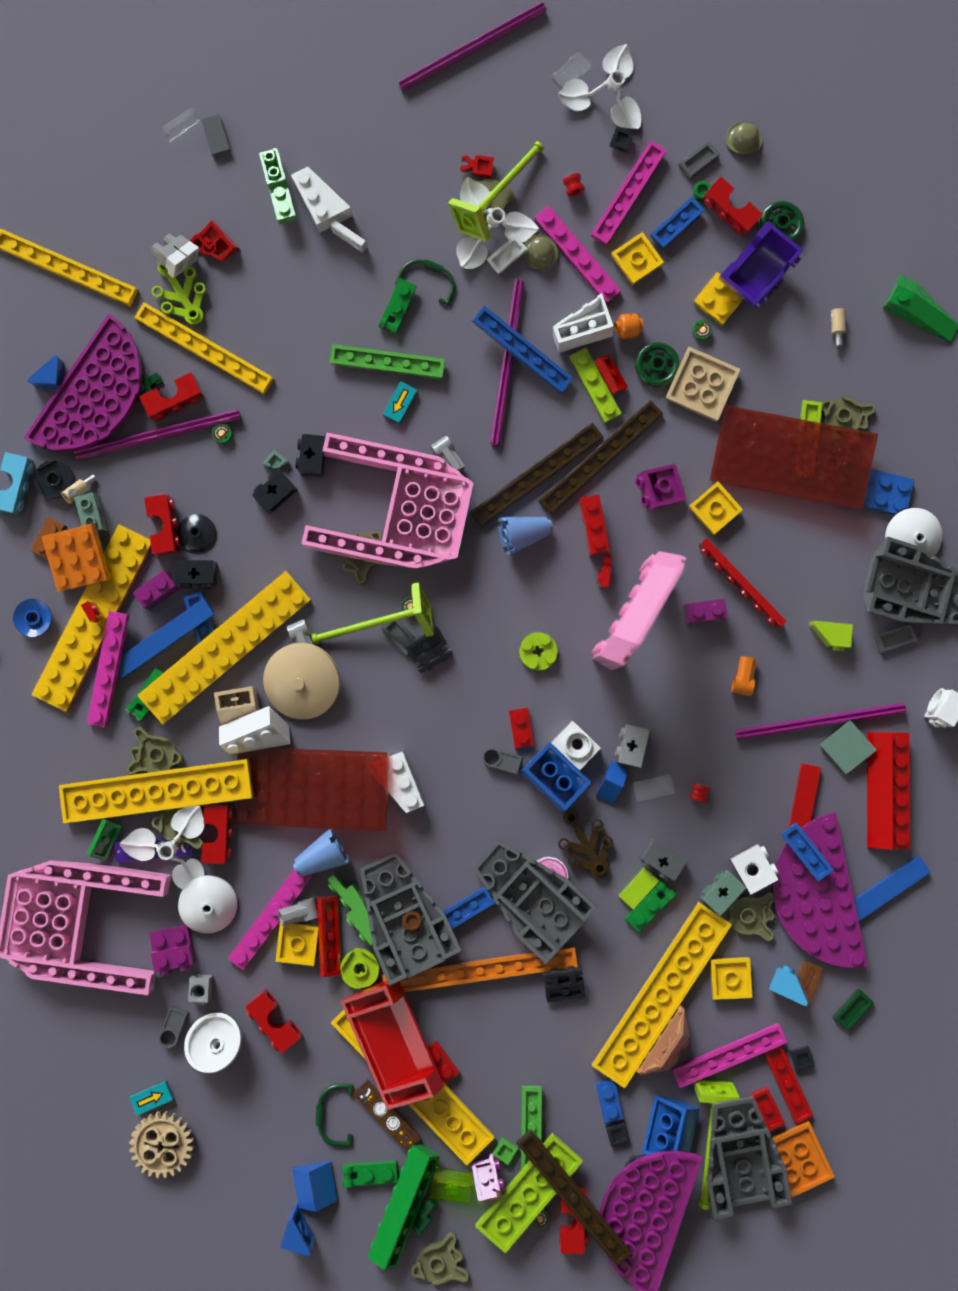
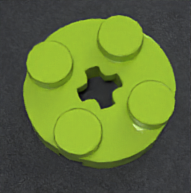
[519,632,558,671]
[341,948,380,989]

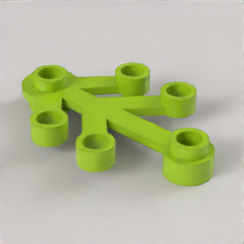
[152,265,207,325]

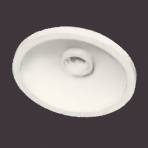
[885,508,943,556]
[178,875,237,933]
[184,1013,242,1073]

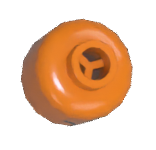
[614,313,643,339]

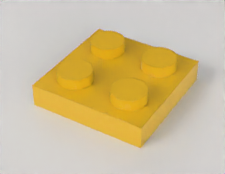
[611,232,664,286]
[693,272,743,326]
[689,481,743,535]
[275,922,319,966]
[710,957,752,1000]

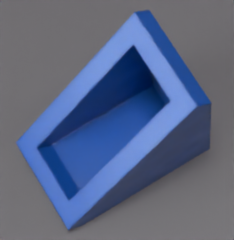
[27,355,64,388]
[595,761,628,804]

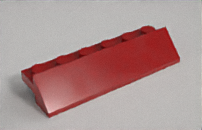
[866,732,910,850]

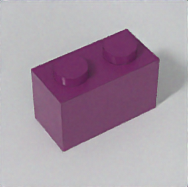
[133,570,180,610]
[683,599,728,624]

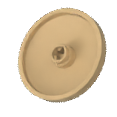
[263,643,341,719]

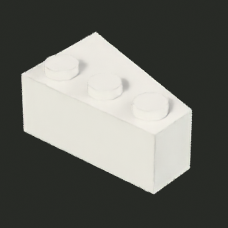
[553,293,614,353]
[219,706,290,755]

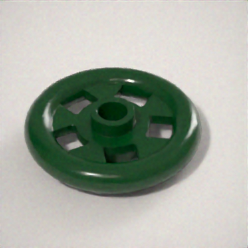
[759,201,804,242]
[635,342,680,387]

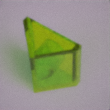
[430,1167,474,1204]

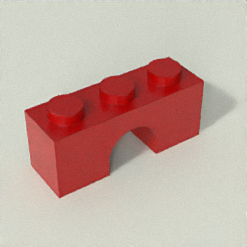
[702,176,763,237]
[139,372,205,421]
[144,494,181,556]
[579,494,610,557]
[202,803,234,864]
[245,988,302,1054]
[559,1186,589,1254]

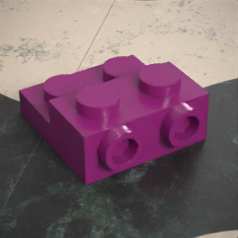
[635,464,686,511]
[149,924,196,975]

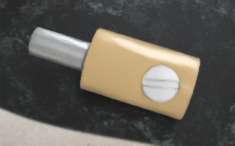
[831,308,846,347]
[61,475,97,504]

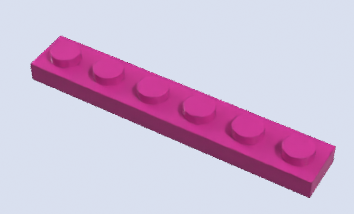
[591,141,667,246]
[534,205,621,304]
[87,611,130,728]
[228,869,314,970]
[671,1023,788,1088]

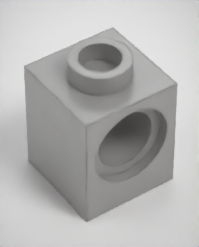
[188,974,213,1005]

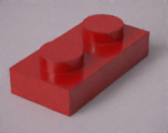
[595,355,628,394]
[509,708,534,749]
[428,1040,460,1084]
[749,1086,785,1132]

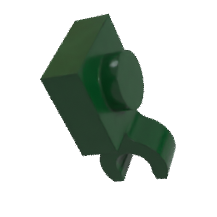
[137,373,163,401]
[412,1198,439,1236]

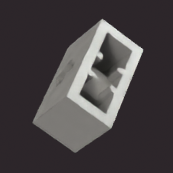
[614,724,650,768]

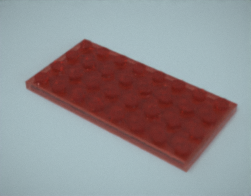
[709,405,878,510]
[235,748,389,831]

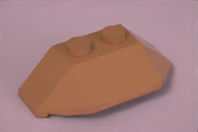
[637,1004,690,1075]

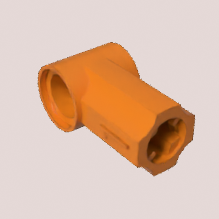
[731,656,757,696]

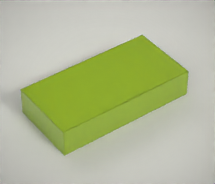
[618,867,659,910]

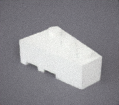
[291,167,353,233]
[367,751,425,813]

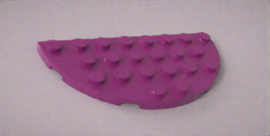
[24,313,142,451]
[772,812,868,968]
[600,1151,702,1291]

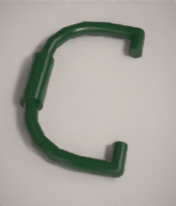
[395,259,455,306]
[315,1084,353,1146]

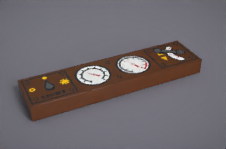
[353,1079,421,1152]

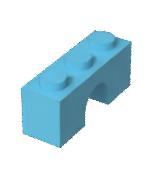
[0,452,34,515]

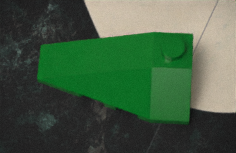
[883,274,958,342]

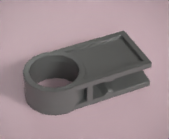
[482,748,522,774]
[158,1005,189,1048]

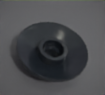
[178,514,216,552]

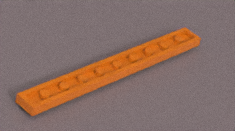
[382,946,578,992]

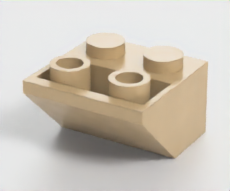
[214,686,260,725]

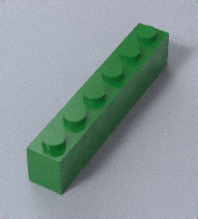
[367,1144,440,1271]

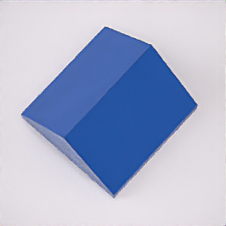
[292,1161,338,1212]
[280,1203,316,1256]

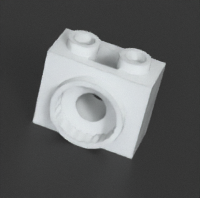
[924,688,958,728]
[551,721,601,770]
[730,844,779,894]

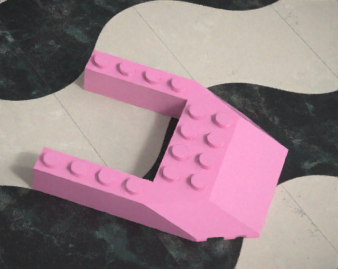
[301,432,474,569]
[591,551,686,670]
[0,860,171,995]

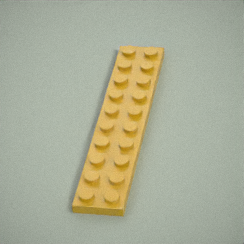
[31,524,151,712]
[137,571,311,725]
[59,759,254,824]
[592,902,732,1088]
[331,1010,495,1166]

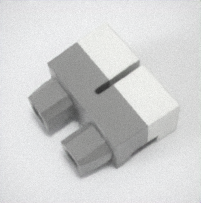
[151,234,199,278]

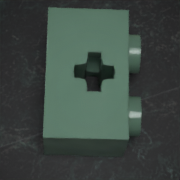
[74,492,109,535]
[700,870,747,916]

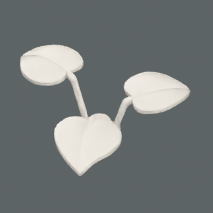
[559,44,641,129]
[456,177,538,269]
[120,805,205,889]

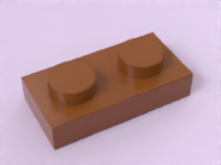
[30,517,67,559]

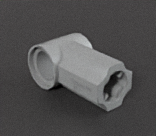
[430,436,465,472]
[287,619,314,645]
[278,898,318,926]

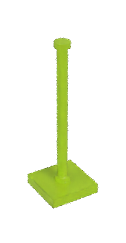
[448,141,544,242]
[312,582,434,645]
[693,1079,740,1210]

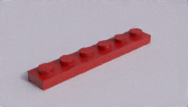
[698,538,787,628]

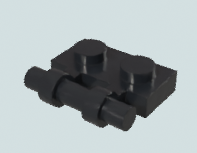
[404,626,453,674]
[543,966,585,1002]

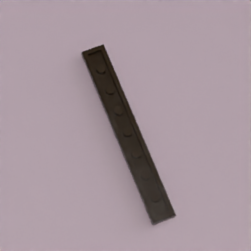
[538,400,663,515]
[470,422,604,527]
[516,1129,632,1266]

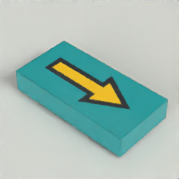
[383,381,417,424]
[129,1080,174,1116]

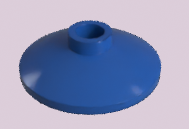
[13,599,52,637]

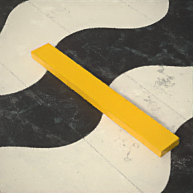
[0,229,138,307]
[134,302,274,395]

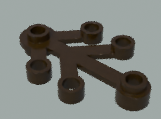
[558,809,613,878]

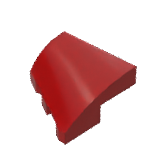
[189,220,240,261]

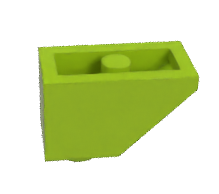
[809,621,853,652]

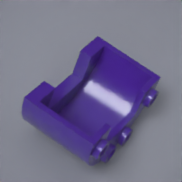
[718,221,803,309]

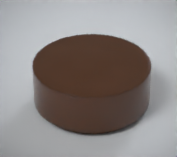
[402,911,422,932]

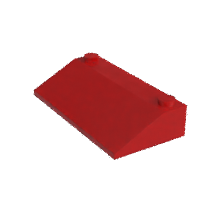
[341,980,445,1110]

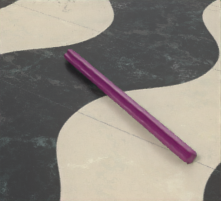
[398,2,546,91]
[490,279,524,446]
[74,409,241,460]
[735,703,906,740]

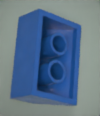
[520,742,591,812]
[642,1095,700,1155]

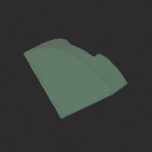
[262,449,290,469]

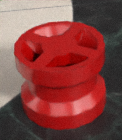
[563,173,585,197]
[689,783,711,803]

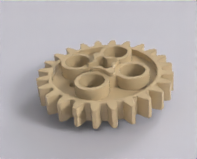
[129,1111,194,1178]

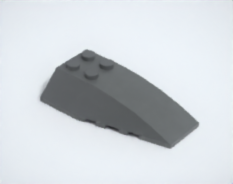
[862,536,958,624]
[473,840,598,964]
[360,852,462,986]
[707,1096,792,1220]

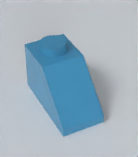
[769,965,810,1006]

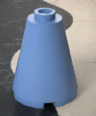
[498,517,553,555]
[293,828,350,876]

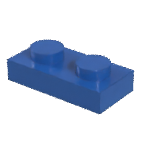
[595,1079,623,1123]

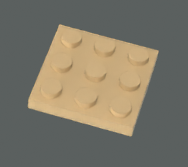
[665,346,741,422]

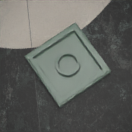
[820,720,876,774]

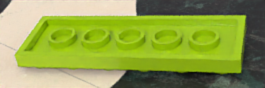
[475,1133,583,1253]

